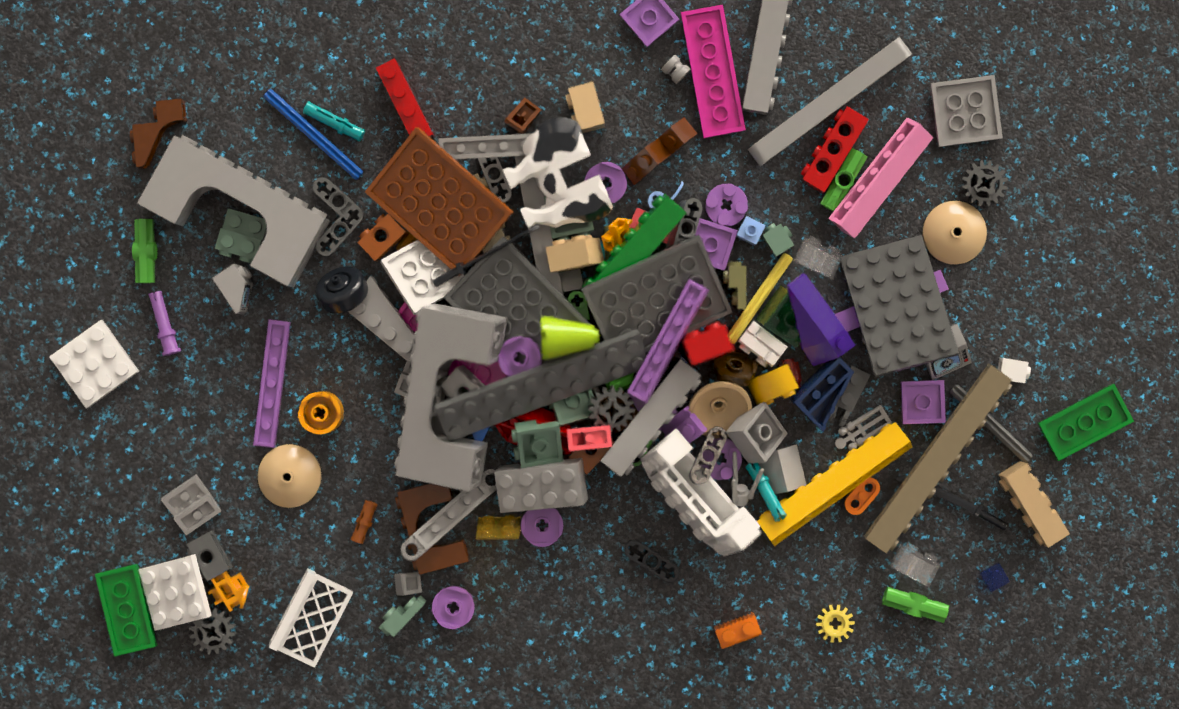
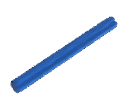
[263,89,363,180]

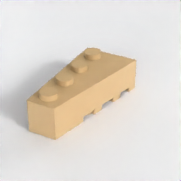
[998,461,1070,548]

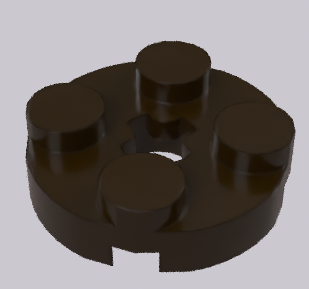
[713,350,757,386]

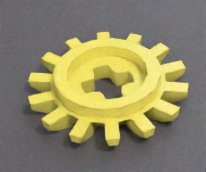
[816,605,855,643]

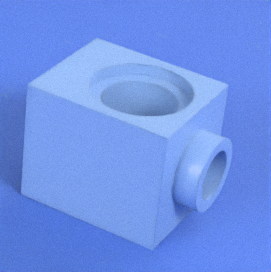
[736,216,766,246]

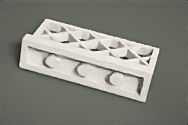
[269,568,353,668]

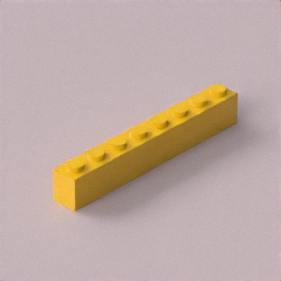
[757,422,912,546]

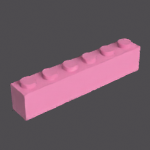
[828,118,933,239]

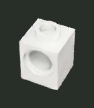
[998,358,1031,383]

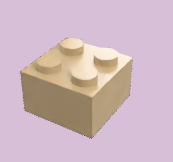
[565,82,605,133]
[545,235,604,272]

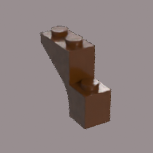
[130,99,187,169]
[622,117,698,185]

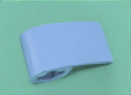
[648,181,684,209]

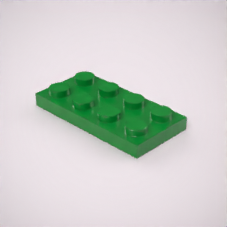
[1037,384,1134,461]
[95,563,157,656]

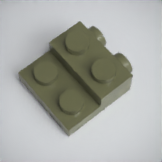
[723,262,746,310]

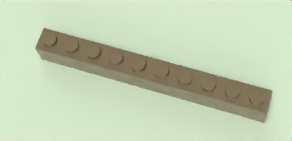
[864,364,1012,554]

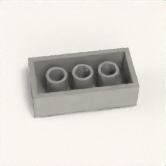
[494,458,588,513]

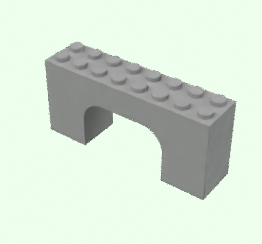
[137,135,330,287]
[395,303,507,491]

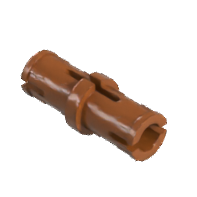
[350,500,378,544]

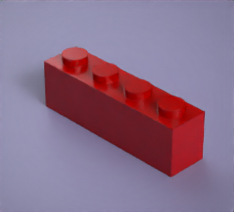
[376,58,435,139]

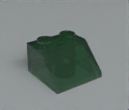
[756,285,801,348]

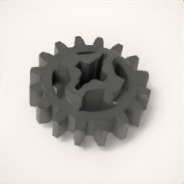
[961,160,1008,207]
[588,385,635,432]
[189,608,236,654]

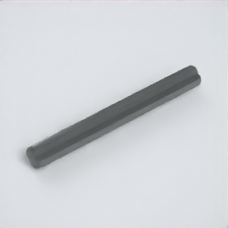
[950,385,1033,463]

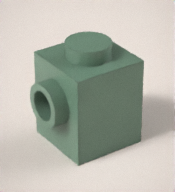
[761,223,794,257]

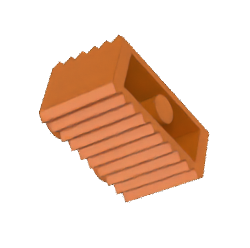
[714,612,762,649]

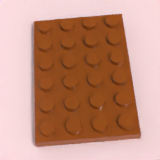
[365,127,513,276]

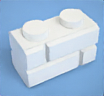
[738,321,787,368]

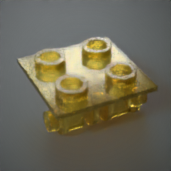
[476,515,521,540]

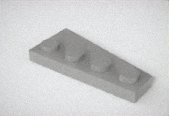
[348,276,415,362]

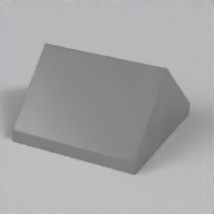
[759,444,806,494]

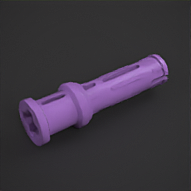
[148,291,181,356]

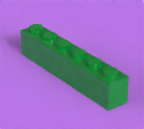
[581,193,687,295]

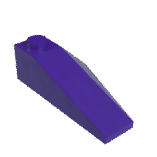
[786,273,855,366]

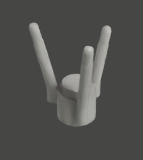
[732,451,764,506]

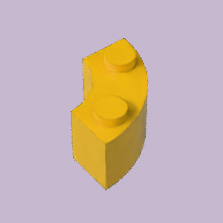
[748,364,799,405]

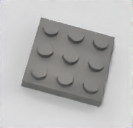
[930,75,1003,147]

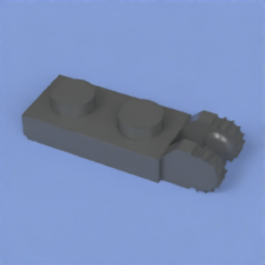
[829,365,870,427]

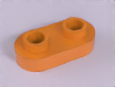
[844,477,880,515]

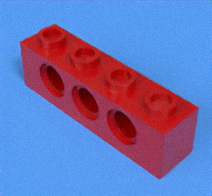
[800,106,869,194]

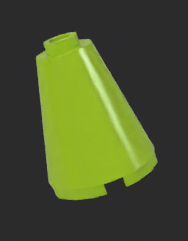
[541,316,599,359]

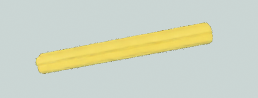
[728,253,793,344]

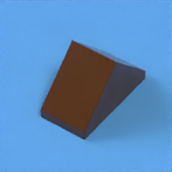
[504,97,542,134]

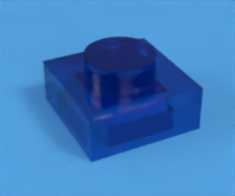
[980,563,1010,592]

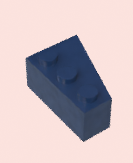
[789,357,854,432]

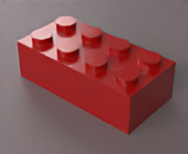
[681,322,734,365]

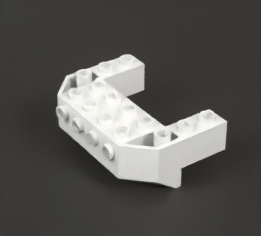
[640,429,761,556]

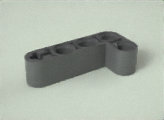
[665,198,702,250]

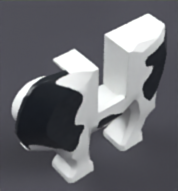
[503,118,613,228]

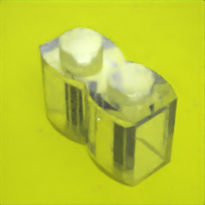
[793,236,843,279]
[889,542,940,587]

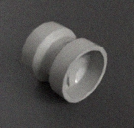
[661,54,691,84]

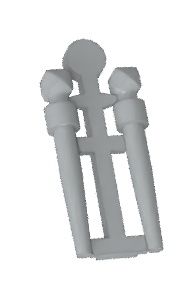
[835,405,893,450]

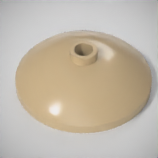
[923,201,987,265]
[688,382,752,438]
[258,444,321,508]

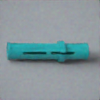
[303,101,365,142]
[745,463,787,522]

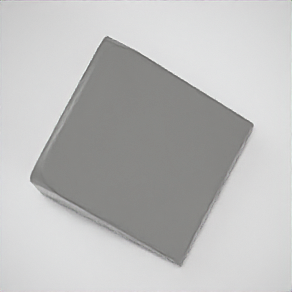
[559,269,583,294]
[395,572,422,596]

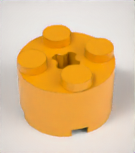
[298,391,344,434]

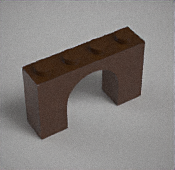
[395,483,470,575]

